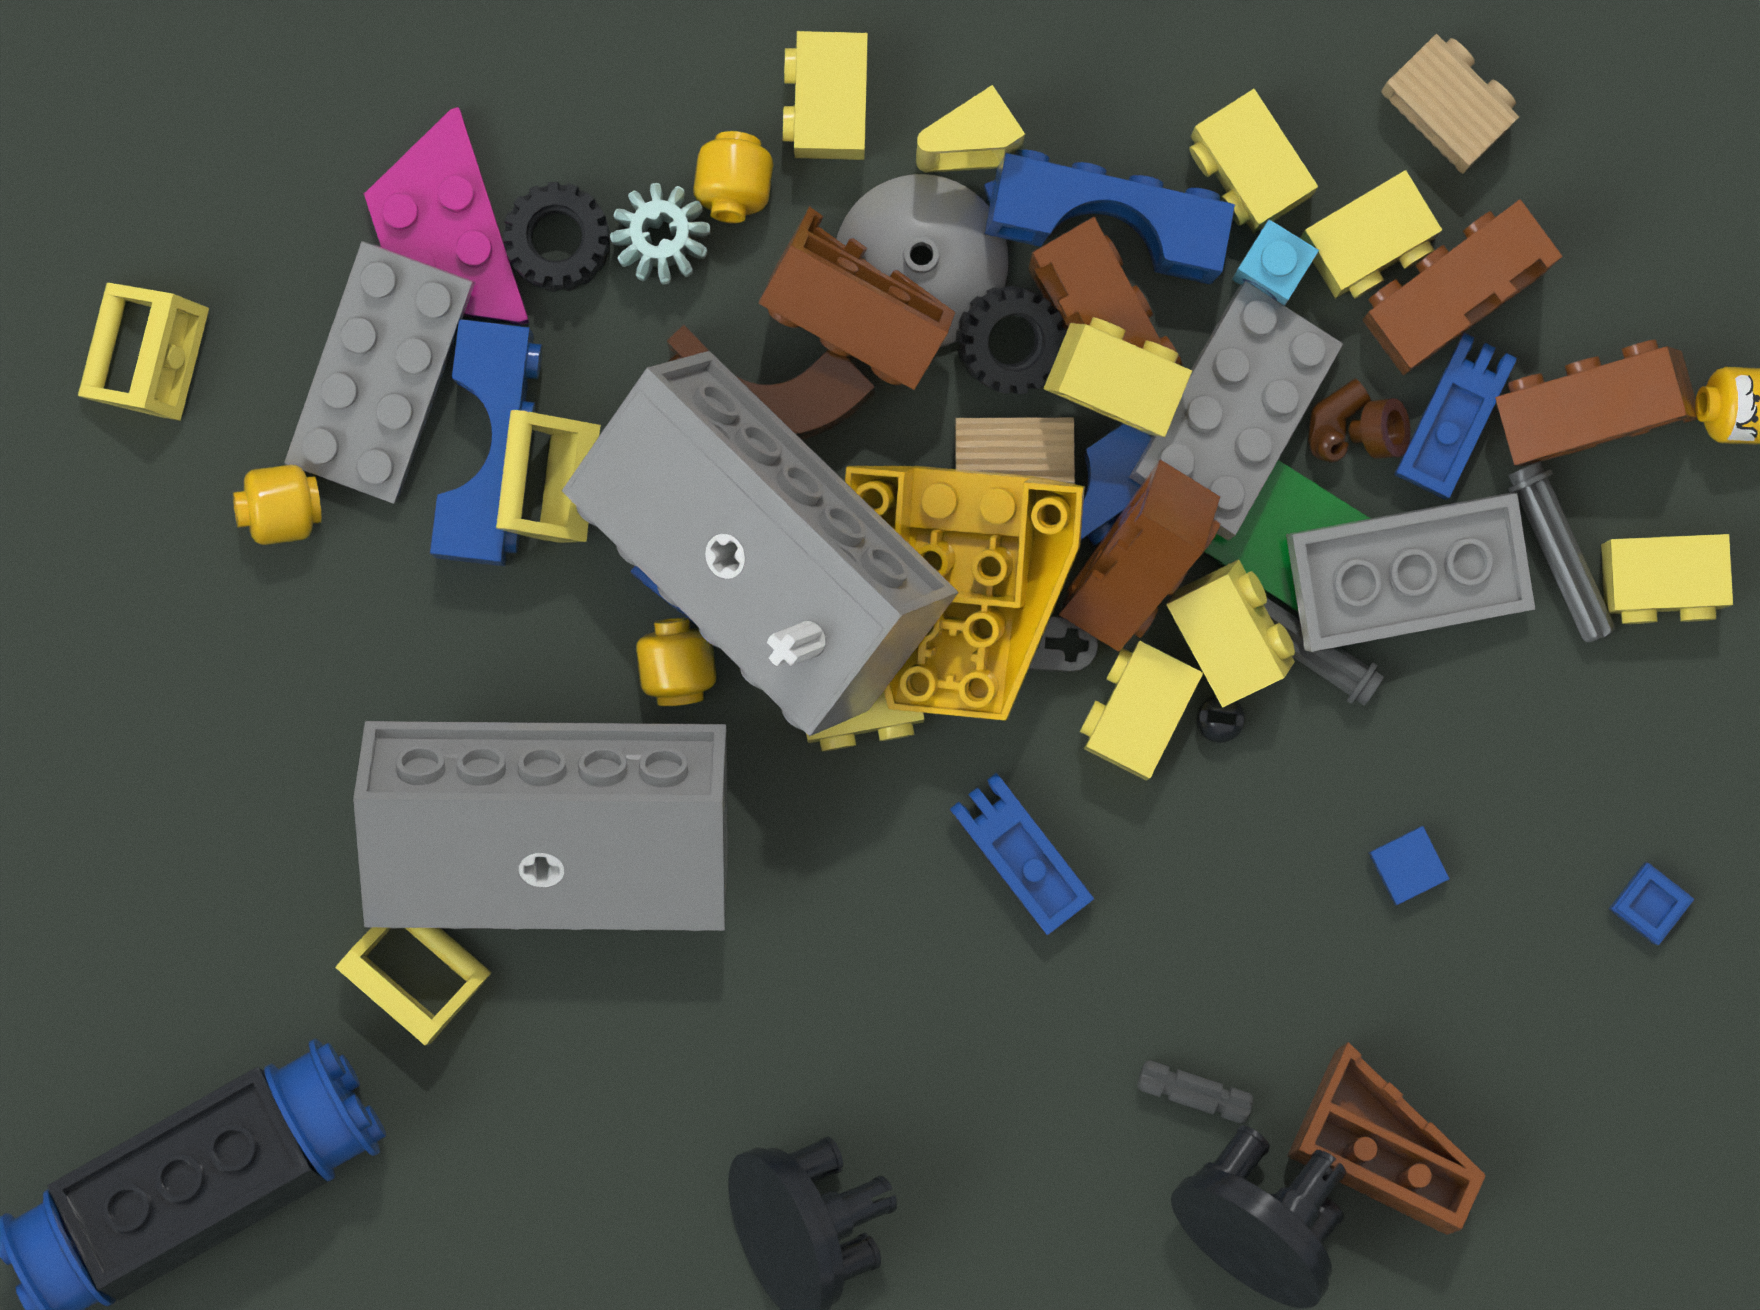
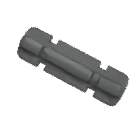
[1137,1060,1253,1124]

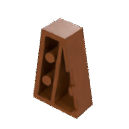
[1362,199,1563,376]

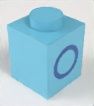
[1232,220,1319,306]

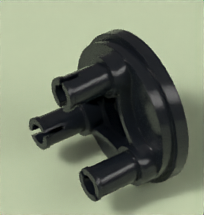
[1171,1125,1346,1308]
[728,1136,897,1310]

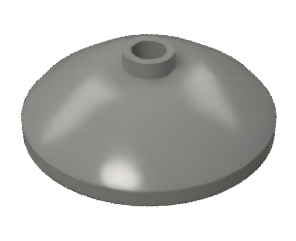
[836,174,1008,347]

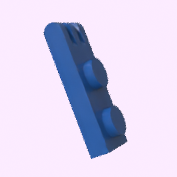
[1394,332,1517,500]
[950,773,1094,935]

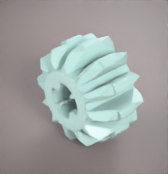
[610,183,711,285]

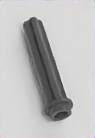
[1507,461,1615,642]
[1264,598,1384,706]

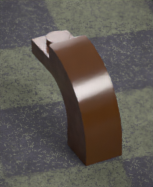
[667,325,875,440]

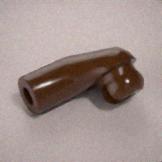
[1308,378,1371,463]

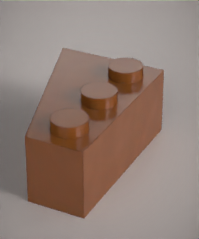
[758,206,955,390]
[1028,217,1183,366]
[1495,339,1698,466]
[1059,459,1221,652]
[1287,1042,1486,1235]

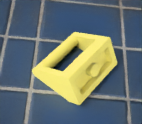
[916,85,1025,173]
[78,283,209,421]
[496,410,601,543]
[335,927,492,1045]

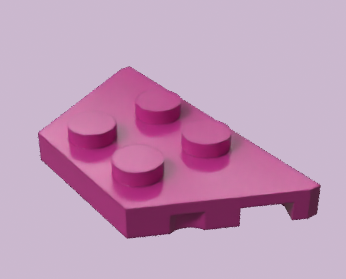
[364,107,529,325]

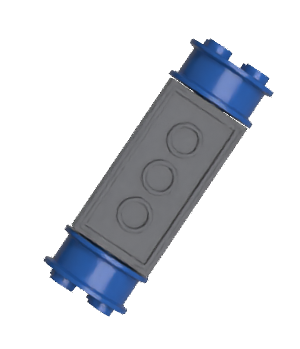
[0,1038,387,1310]

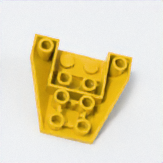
[845,466,1085,721]

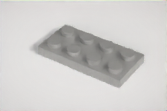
[284,241,475,504]
[1129,281,1343,540]
[1286,493,1535,652]

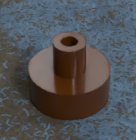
[1349,398,1411,459]

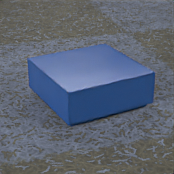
[1368,826,1449,905]
[1609,862,1694,945]

